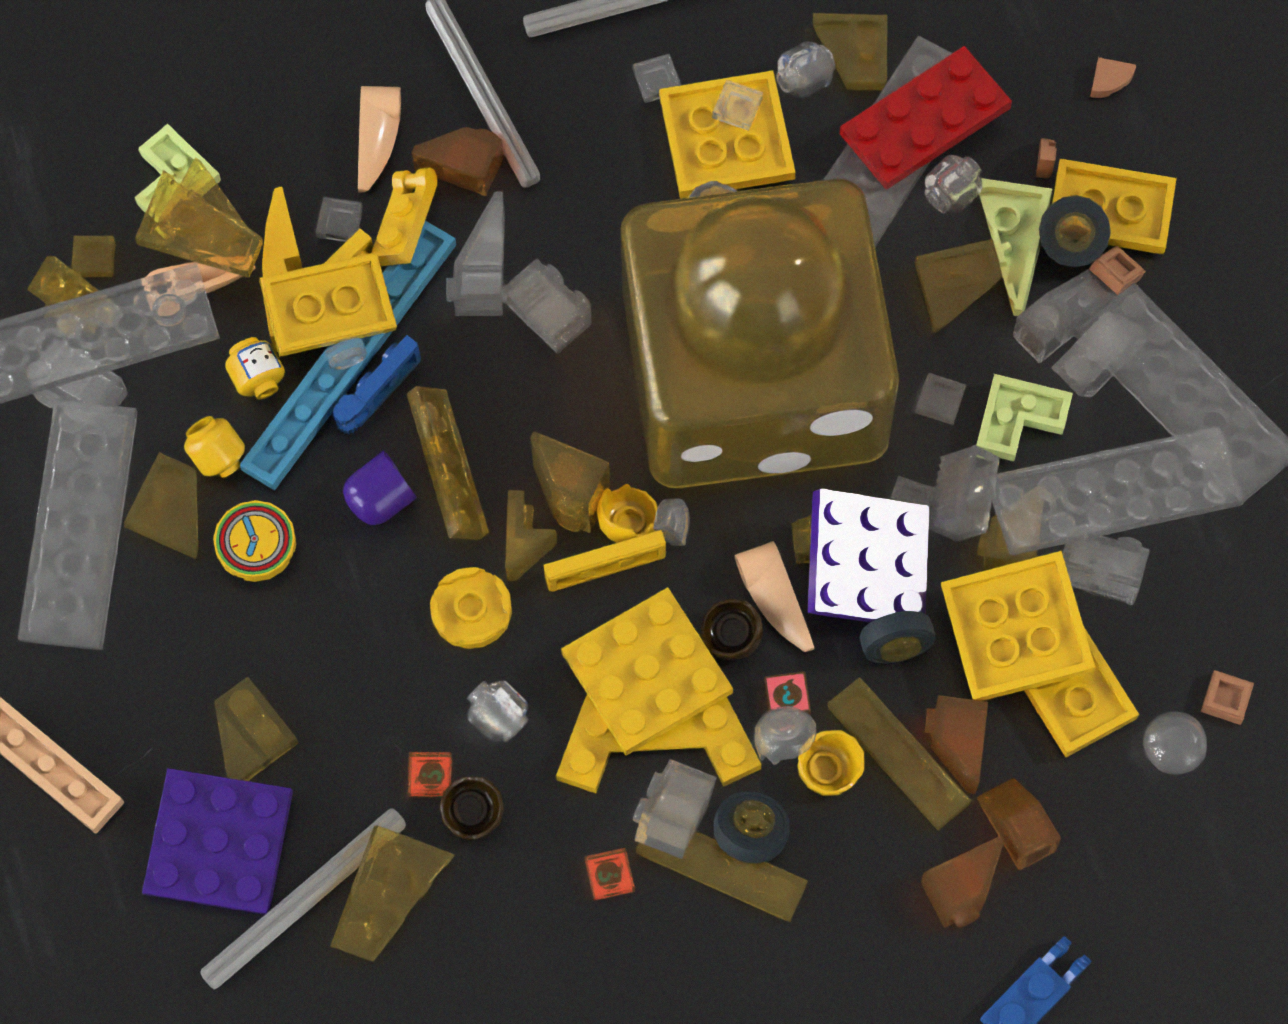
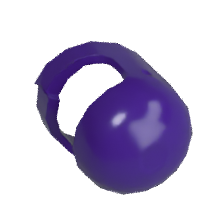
[343,450,417,525]

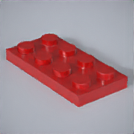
[839,46,1012,190]

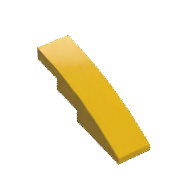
[262,187,303,352]

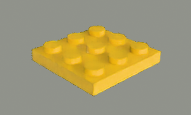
[659,70,796,199]
[941,551,1095,703]
[561,587,733,756]

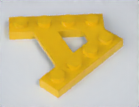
[556,695,761,793]

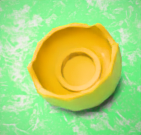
[597,484,660,543]
[797,730,864,796]

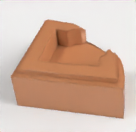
[1090,57,1136,98]
[1036,138,1057,179]

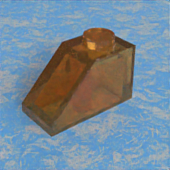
[412,127,504,196]
[924,695,988,794]
[977,778,1061,871]
[921,836,1003,928]

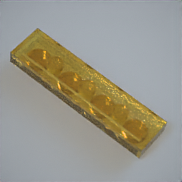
[407,386,489,540]
[828,677,971,831]
[636,812,808,922]

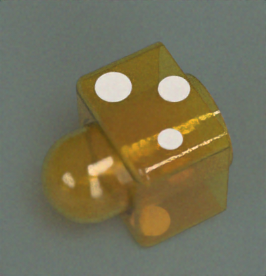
[621,179,899,488]

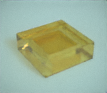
[71,236,115,277]

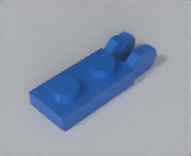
[332,335,421,435]
[980,936,1092,1024]

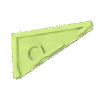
[977,178,1053,317]

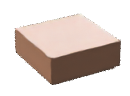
[1089,246,1145,295]
[1200,670,1254,725]

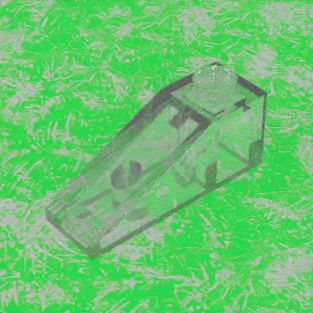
[446,192,505,316]
[1013,270,1127,364]

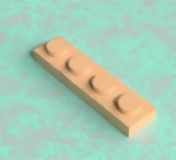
[0,697,124,834]

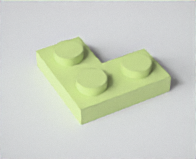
[135,124,221,229]
[975,374,1073,461]

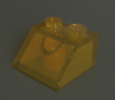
[530,431,610,533]

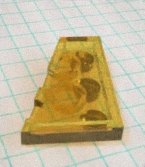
[135,170,263,278]
[330,826,455,962]

